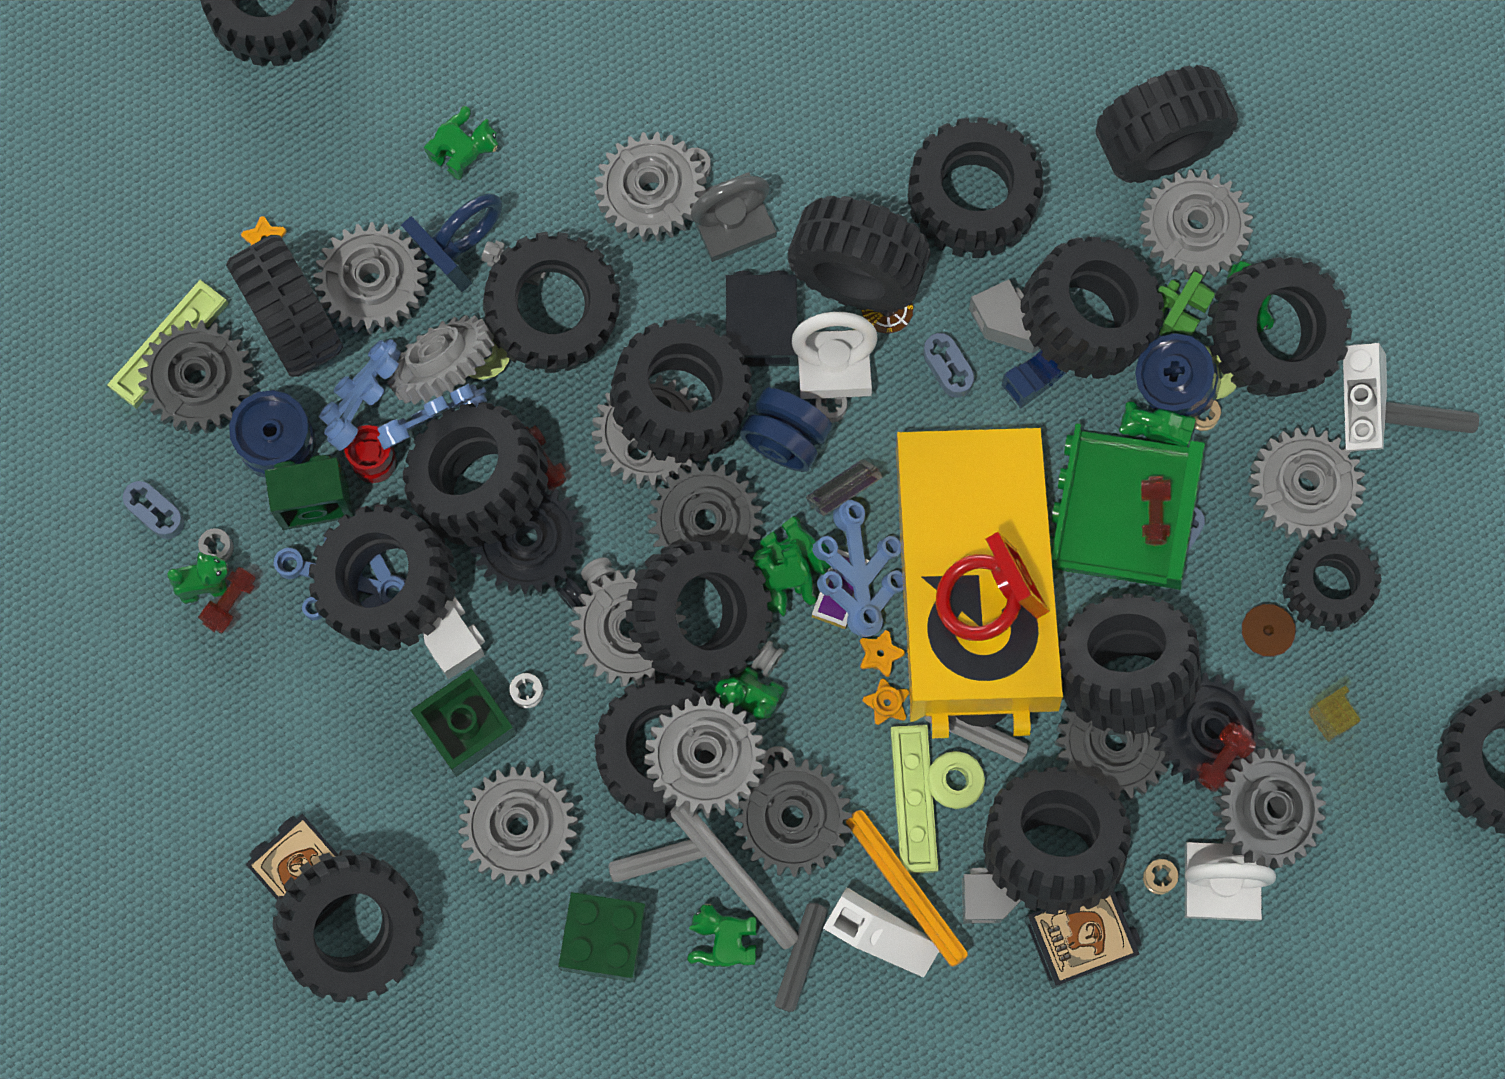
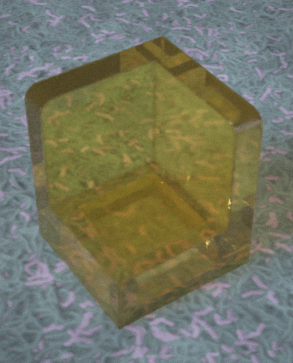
[1308,685,1361,742]

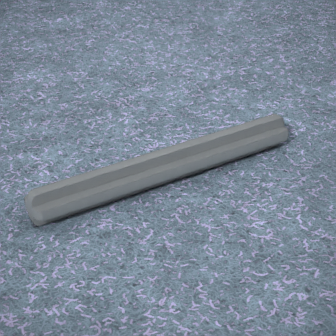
[670,805,798,949]

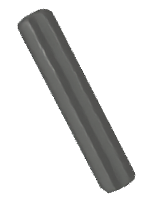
[1385,402,1479,433]
[775,903,827,1012]

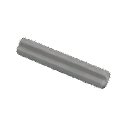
[924,715,1029,763]
[609,839,705,882]

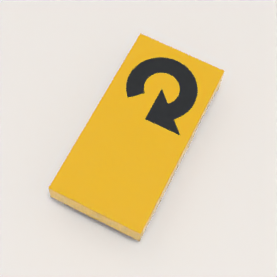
[896,428,1063,739]

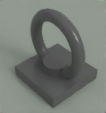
[691,172,776,262]

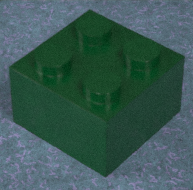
[264,455,353,530]
[410,668,516,777]
[558,892,647,983]

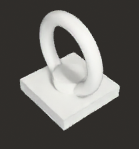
[792,312,877,399]
[1185,842,1276,921]

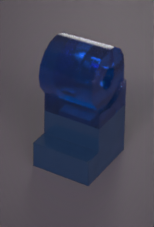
[1001,350,1070,409]

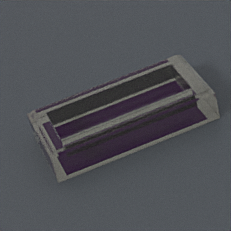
[806,459,883,516]

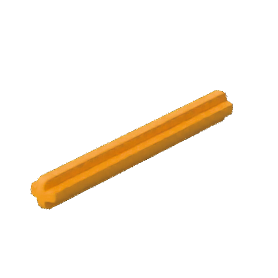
[846,810,968,967]

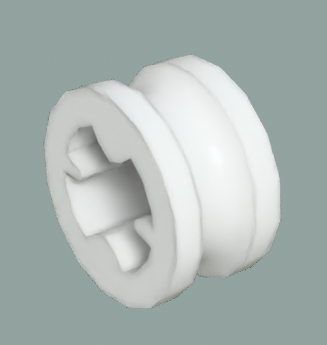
[510,673,543,708]

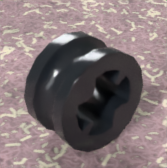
[556,578,584,610]

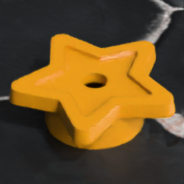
[241,216,287,245]
[859,630,905,677]
[862,679,909,725]

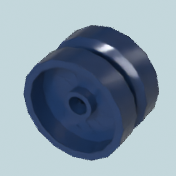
[1135,334,1221,417]
[740,388,832,472]
[229,390,316,478]

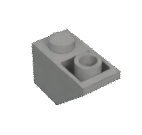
[969,279,1039,353]
[962,868,1021,924]

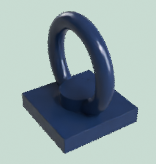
[401,193,502,292]

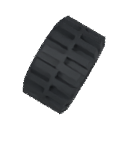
[1282,534,1382,632]

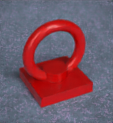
[936,532,1050,641]

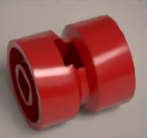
[344,425,397,483]

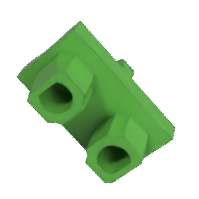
[1157,271,1216,336]

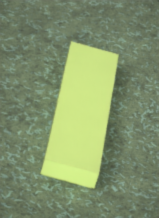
[107,280,229,409]
[890,725,938,874]

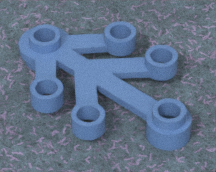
[319,339,401,451]
[377,384,488,450]
[813,500,903,637]
[274,529,406,620]

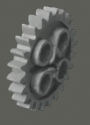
[592,375,701,490]

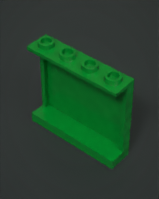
[1050,424,1205,590]

